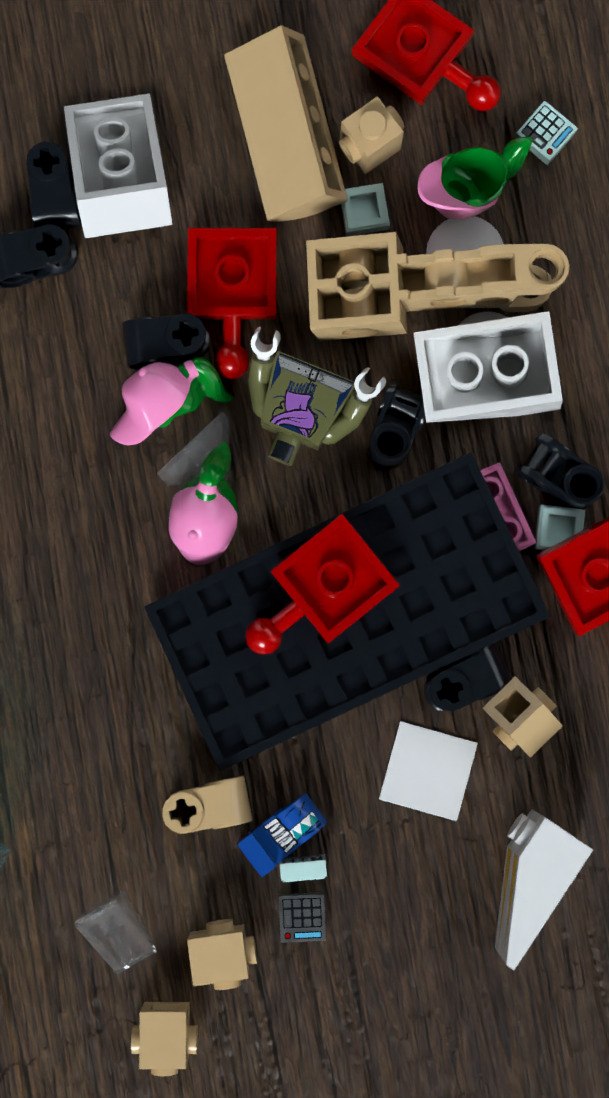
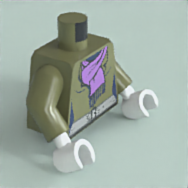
[248,327,386,466]

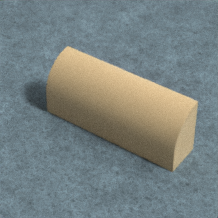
[224,25,348,222]

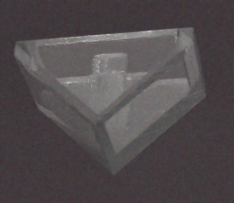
[156,412,231,486]
[75,889,157,974]

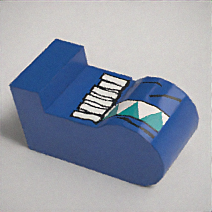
[237,792,328,878]

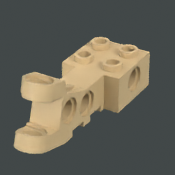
[306,232,569,341]

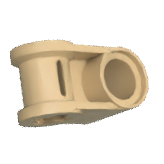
[162,776,253,834]

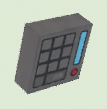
[279,892,326,943]

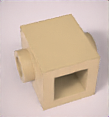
[339,96,404,174]
[483,677,563,758]
[187,919,257,990]
[131,1002,198,1076]

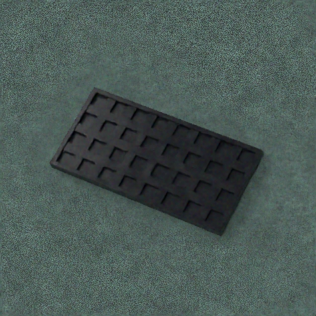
[144,452,550,771]

